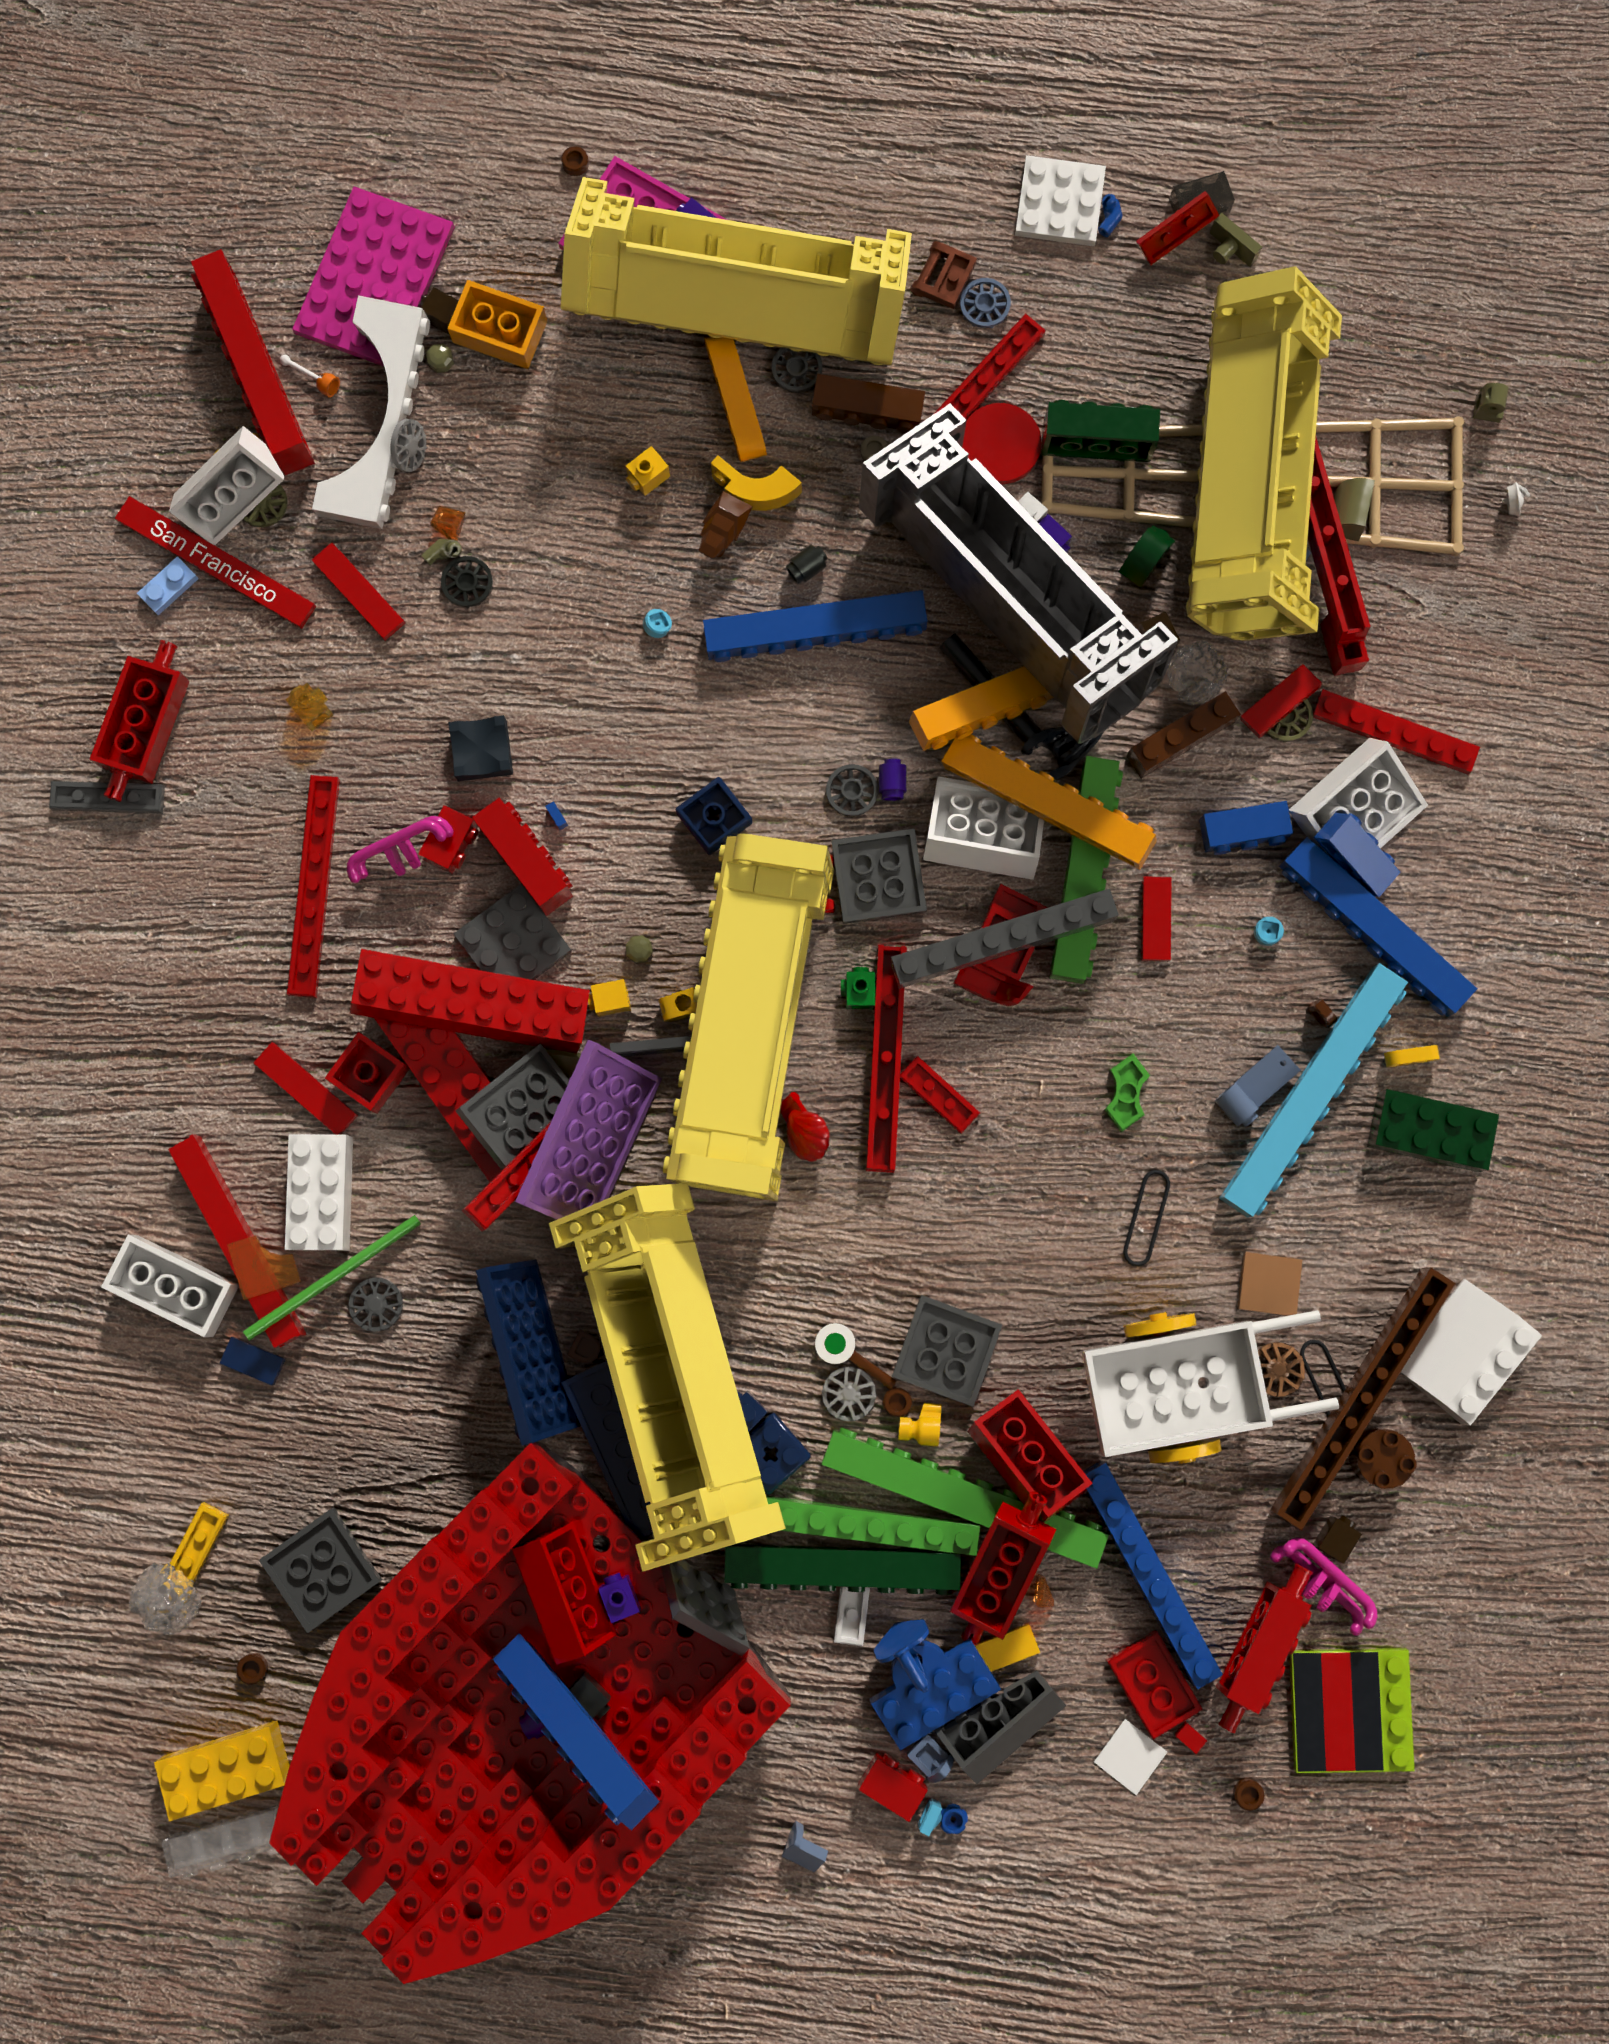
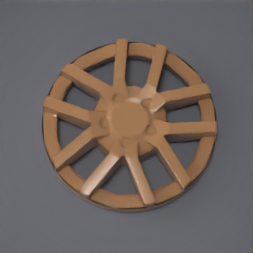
[1258,1342,1305,1397]

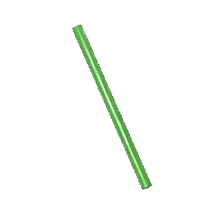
[243,1215,421,1341]

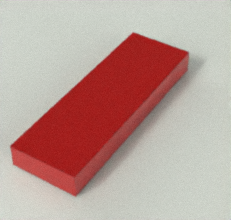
[1136,191,1220,266]
[1240,664,1322,738]
[1141,876,1172,962]
[900,1056,980,1134]

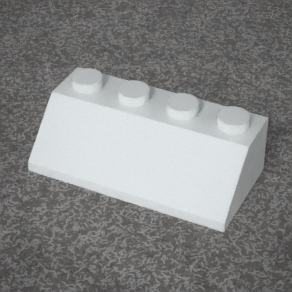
[169,426,284,545]

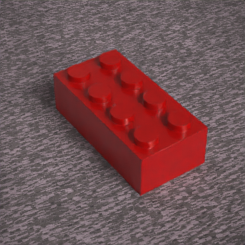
[472,797,573,916]
[967,1389,1093,1523]
[512,1521,617,1665]

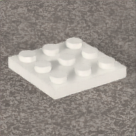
[1015,155,1106,246]

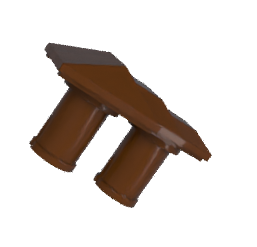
[699,491,752,559]

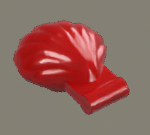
[780,1092,830,1162]

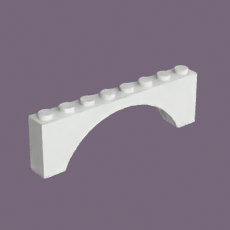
[312,295,430,529]

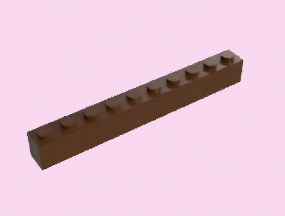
[1269,1267,1456,1531]

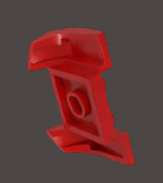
[953,884,1049,1007]

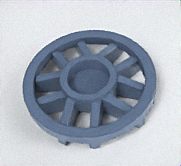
[960,278,1011,329]

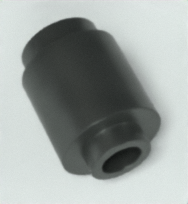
[785,544,828,584]

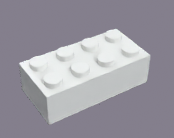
[285,1134,353,1251]
[101,1235,240,1337]

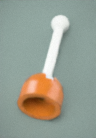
[280,355,340,398]

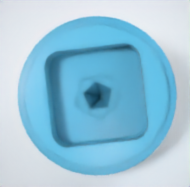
[643,609,672,638]
[1254,917,1284,946]

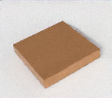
[1237,1252,1303,1316]

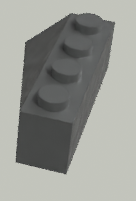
[934,1670,1066,1784]

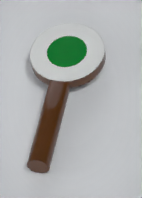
[815,1323,897,1390]

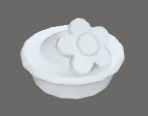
[1502,482,1530,517]

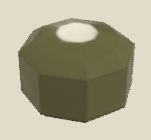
[426,343,454,373]
[625,935,653,964]

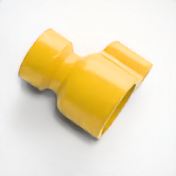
[898,1403,942,1447]

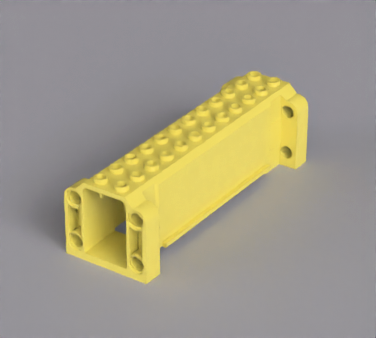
[561,177,912,365]
[1186,266,1342,641]
[663,834,834,1201]
[549,1183,786,1572]

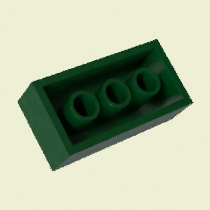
[1041,400,1160,462]
[1367,1089,1499,1172]

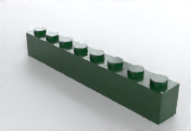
[724,1544,961,1595]

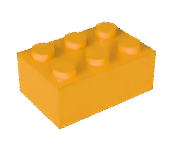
[447,280,548,369]

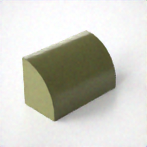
[1334,478,1375,541]

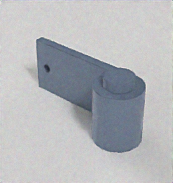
[1215,1045,1301,1127]

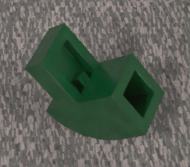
[1118,525,1175,587]

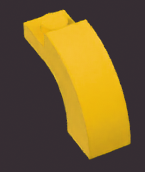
[711,455,802,511]

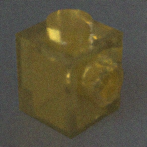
[285,683,333,732]

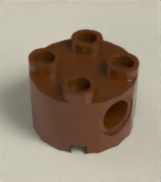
[1349,1428,1417,1489]

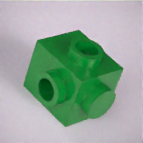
[841,967,875,1009]

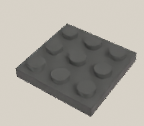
[831,828,927,924]
[453,884,572,980]
[892,1295,1002,1407]
[259,1507,382,1633]
[661,1559,750,1656]

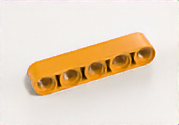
[704,337,767,462]

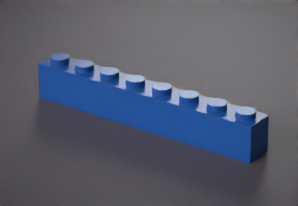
[703,590,928,662]
[1279,837,1478,1017]
[1083,1461,1223,1690]
[493,1633,660,1830]

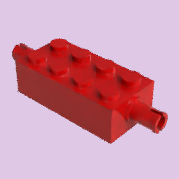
[89,640,190,802]
[950,1491,1057,1646]
[1216,1563,1313,1734]

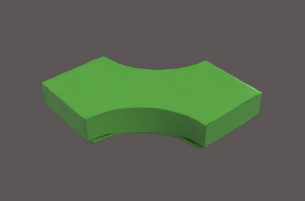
[1104,1053,1150,1132]

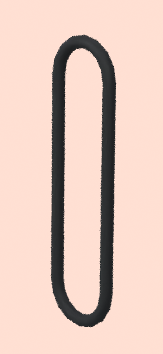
[1123,1170,1170,1267]
[1300,1340,1346,1417]

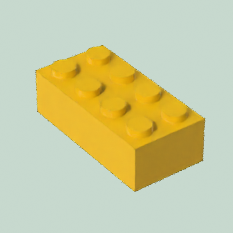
[154,1720,290,1822]

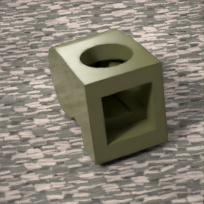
[1473,383,1508,423]

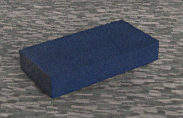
[220,1336,286,1386]

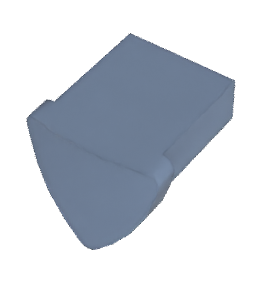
[907,1734,954,1783]
[782,1821,828,1872]

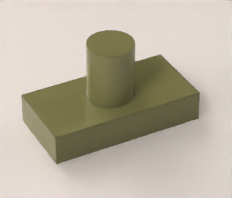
[1210,212,1262,267]

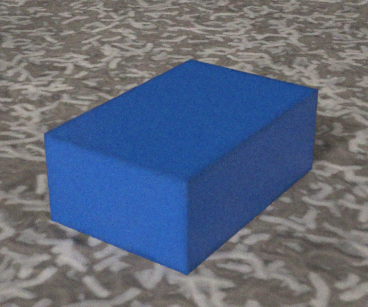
[545,801,568,830]

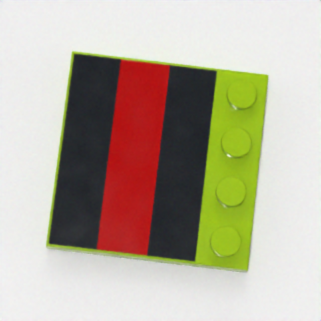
[1289,1648,1415,1773]

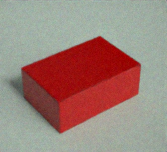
[1174,1721,1207,1754]

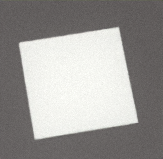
[1094,1719,1167,1795]

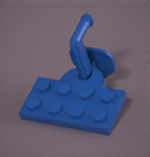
[870,1619,1001,1751]

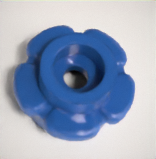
[940,1804,968,1834]

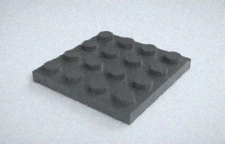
[455,1043,569,1170]

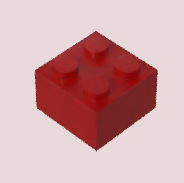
[325,1031,409,1114]

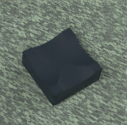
[448,715,513,782]

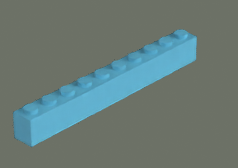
[1219,963,1408,1218]

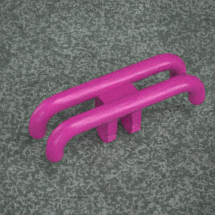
[346,816,454,883]
[1270,1537,1378,1636]

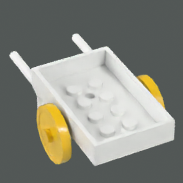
[1081,1310,1339,1464]

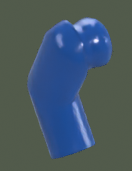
[1098,194,1123,237]

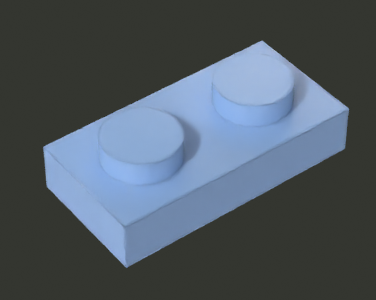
[137,556,199,616]

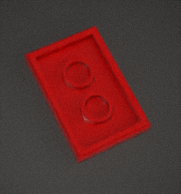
[1106,1630,1203,1740]

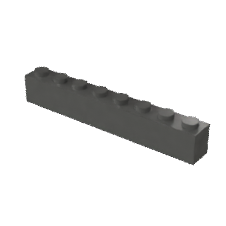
[890,888,1119,989]

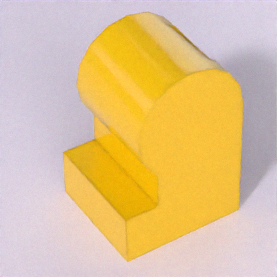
[658,987,697,1022]

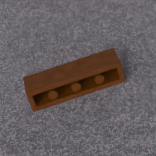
[812,374,925,434]
[1126,691,1241,779]

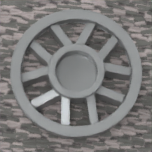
[822,1367,876,1421]

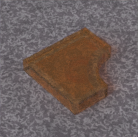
[227,1235,301,1300]

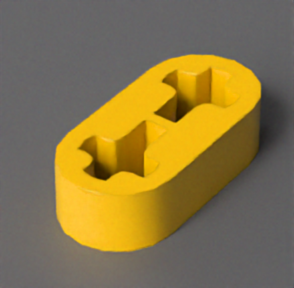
[1384,1045,1440,1067]

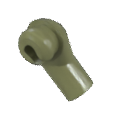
[421,539,462,566]

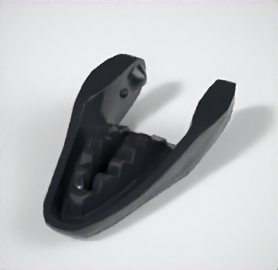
[1020,727,1104,780]

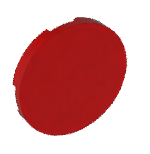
[962,403,1042,485]

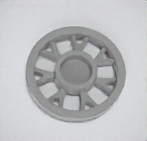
[390,419,427,472]

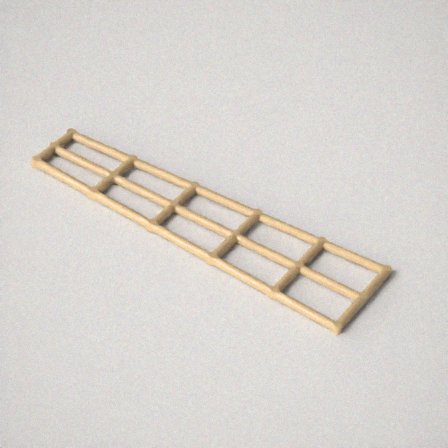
[1041,416,1464,556]

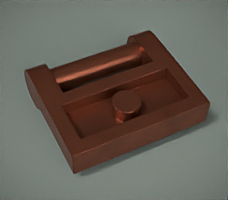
[910,241,977,309]

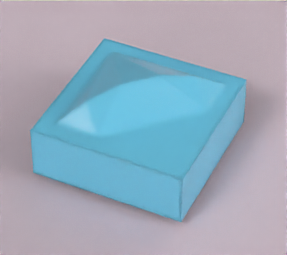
[918,1798,942,1836]

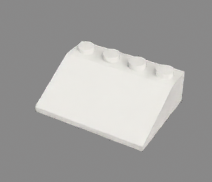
[1289,738,1428,857]
[923,776,1044,880]
[1400,1279,1542,1425]

